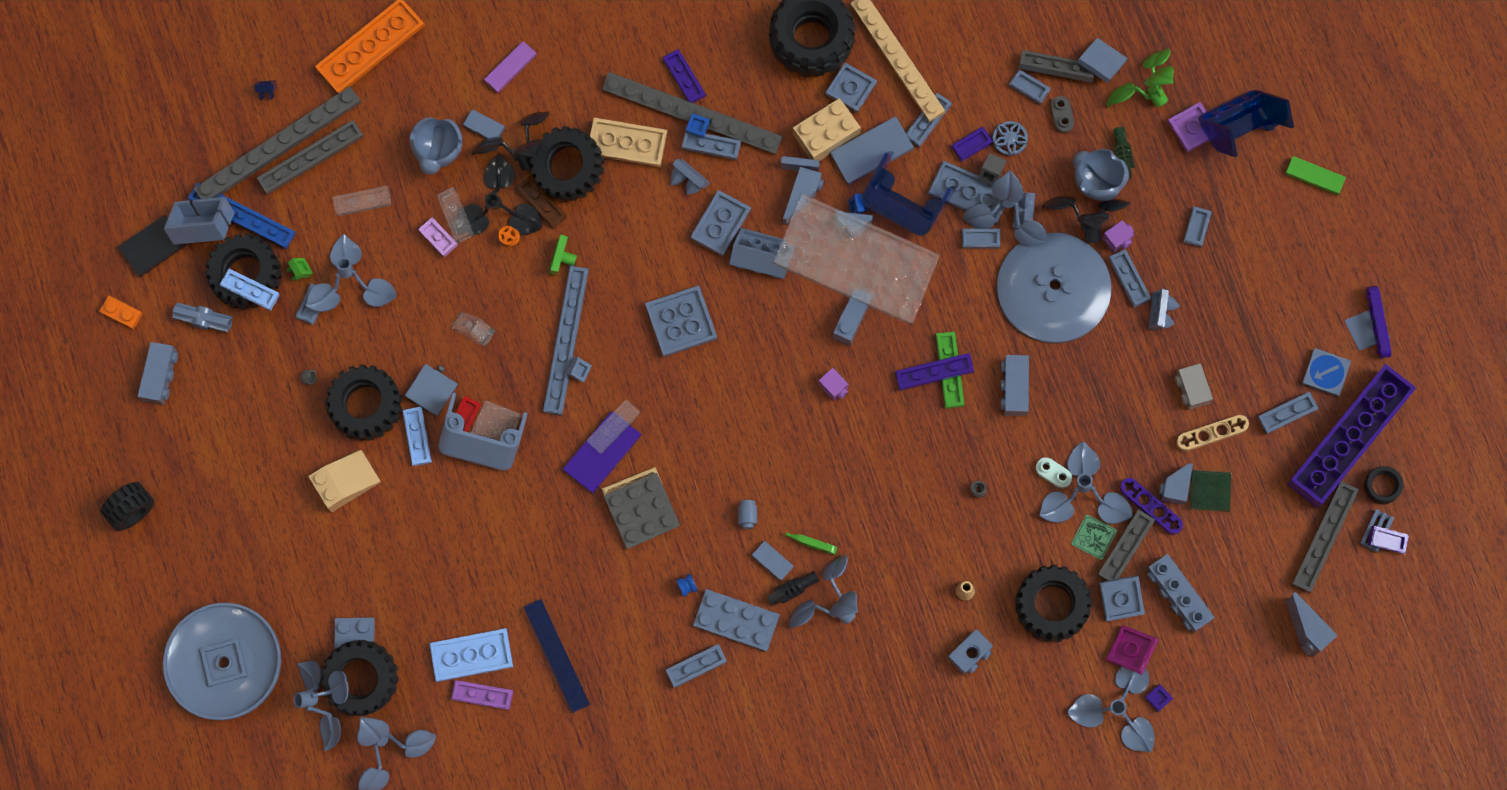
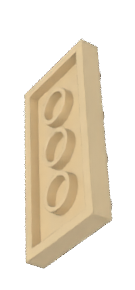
[590,118,668,167]

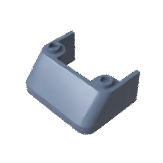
[438,393,528,471]

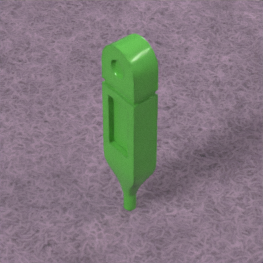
[785,532,837,555]

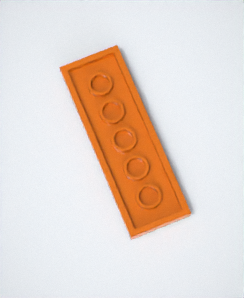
[315,0,425,94]

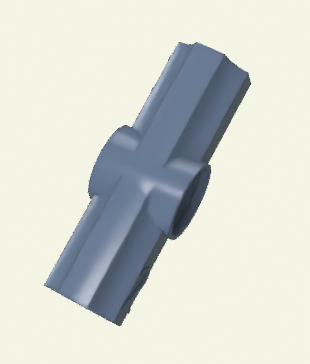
[172,303,233,333]

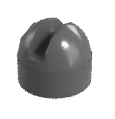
[300,369,317,385]
[971,481,987,498]

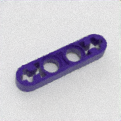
[1366,286,1391,359]
[1120,478,1183,535]

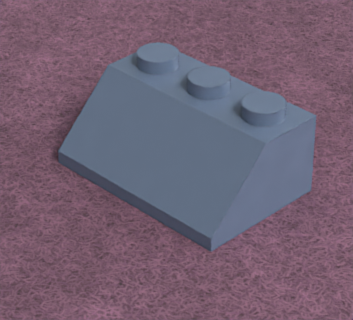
[730,228,796,278]

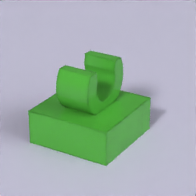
[287,258,313,281]

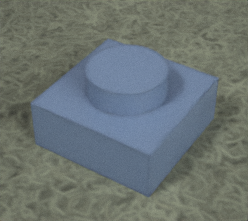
[566,356,592,382]

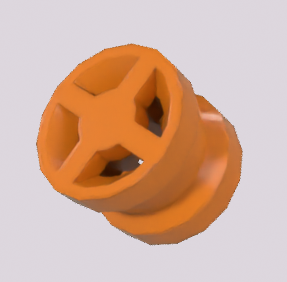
[498,226,520,246]

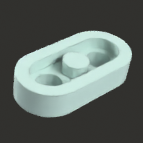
[1036,458,1072,489]

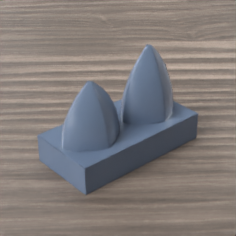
[670,159,710,195]
[1013,192,1035,230]
[1148,289,1180,330]

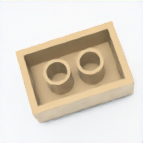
[793,98,861,161]

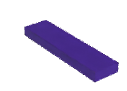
[895,353,974,391]

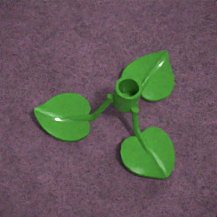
[1107,48,1174,108]

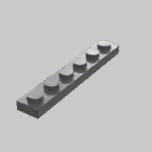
[257,120,364,195]
[1292,481,1359,594]

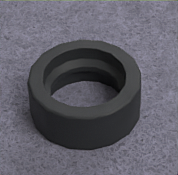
[1364,466,1403,504]

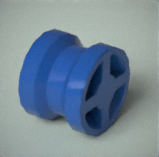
[676,573,698,597]

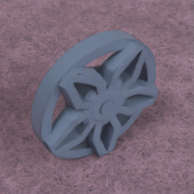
[992,121,1028,156]

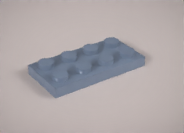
[693,589,780,652]

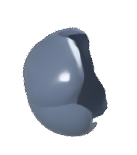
[410,117,463,175]
[1072,149,1129,201]

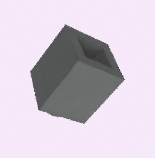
[978,153,1007,186]

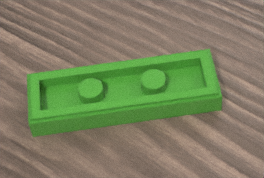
[1285,156,1346,195]

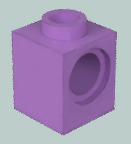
[819,368,849,401]

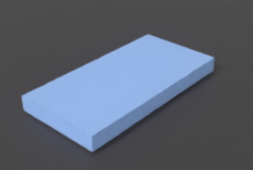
[429,629,514,682]

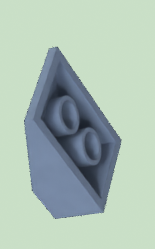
[1286,592,1338,657]

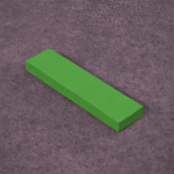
[936,332,964,409]

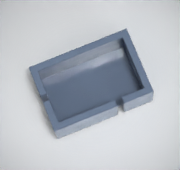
[164,197,234,245]

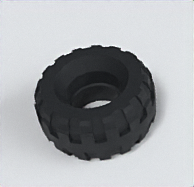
[769,0,855,77]

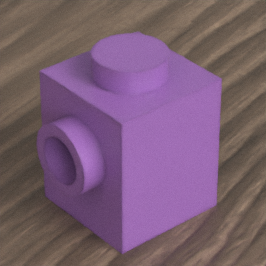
[1102,220,1134,253]

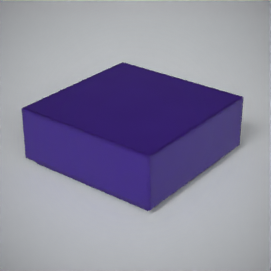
[1145,684,1173,712]

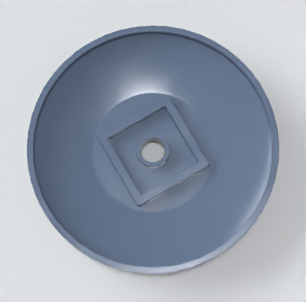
[997,233,1111,343]
[163,603,281,721]

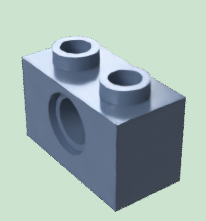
[948,629,993,675]

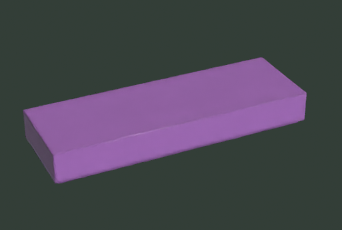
[484,41,537,93]
[451,680,513,710]

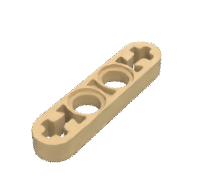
[1176,415,1249,452]

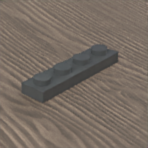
[1019,50,1094,83]
[1097,509,1155,581]

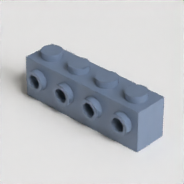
[1146,554,1215,634]

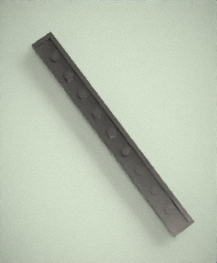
[602,72,783,154]
[193,86,361,199]

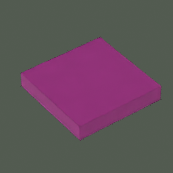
[1106,625,1159,675]

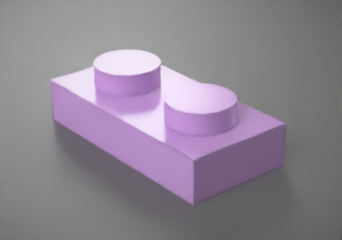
[418,217,458,257]

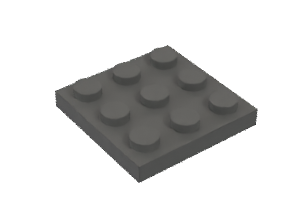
[604,473,680,549]

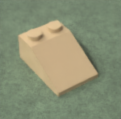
[308,450,381,513]

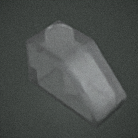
[451,311,495,346]

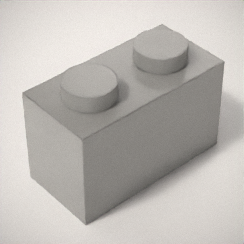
[1175,363,1213,410]

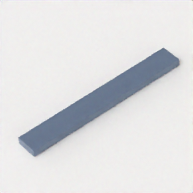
[543,266,589,416]

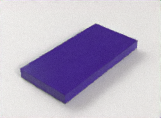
[563,411,642,494]

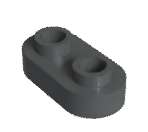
[1051,96,1074,134]

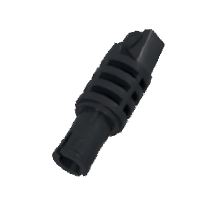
[767,571,819,606]

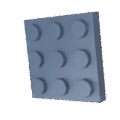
[645,285,718,357]

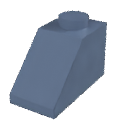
[1159,463,1193,505]

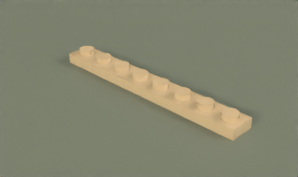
[850,0,945,123]

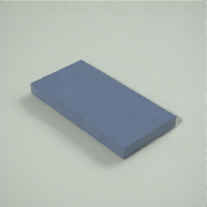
[830,116,914,185]
[928,161,1005,225]

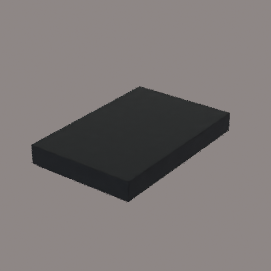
[118,215,187,277]

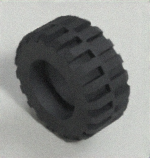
[529,126,605,201]
[205,234,282,310]
[325,364,402,441]
[1015,565,1092,642]
[320,640,399,716]

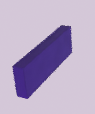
[663,49,706,103]

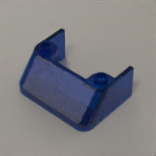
[1198,90,1294,157]
[862,151,956,236]

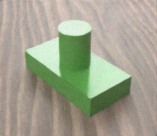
[548,235,577,276]

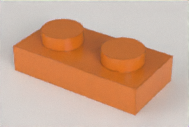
[99,295,143,330]

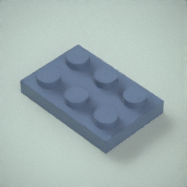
[690,190,751,257]

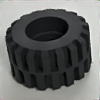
[100,482,155,531]

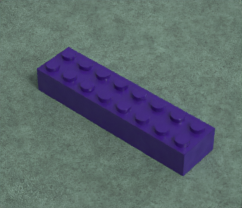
[1287,364,1416,509]

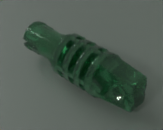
[1113,127,1135,179]

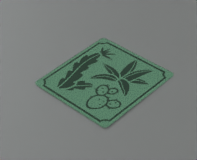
[1071,515,1117,560]

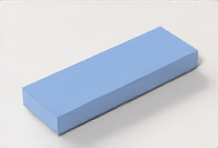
[220,269,280,311]
[403,407,432,467]

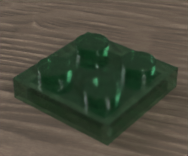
[1190,470,1231,512]

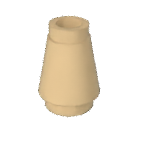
[956,581,975,600]

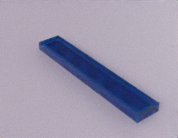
[524,599,590,713]

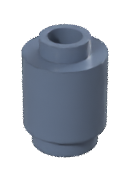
[738,500,757,529]

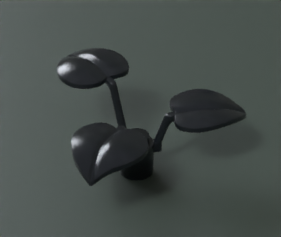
[472,111,550,171]
[455,155,542,235]
[1042,196,1131,243]

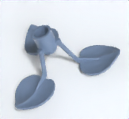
[963,170,1048,246]
[306,234,396,312]
[1039,442,1132,524]
[789,555,858,630]
[293,661,349,751]
[1068,667,1155,753]
[357,717,436,790]

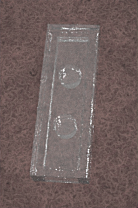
[333,186,392,216]
[437,187,474,244]
[586,399,641,454]

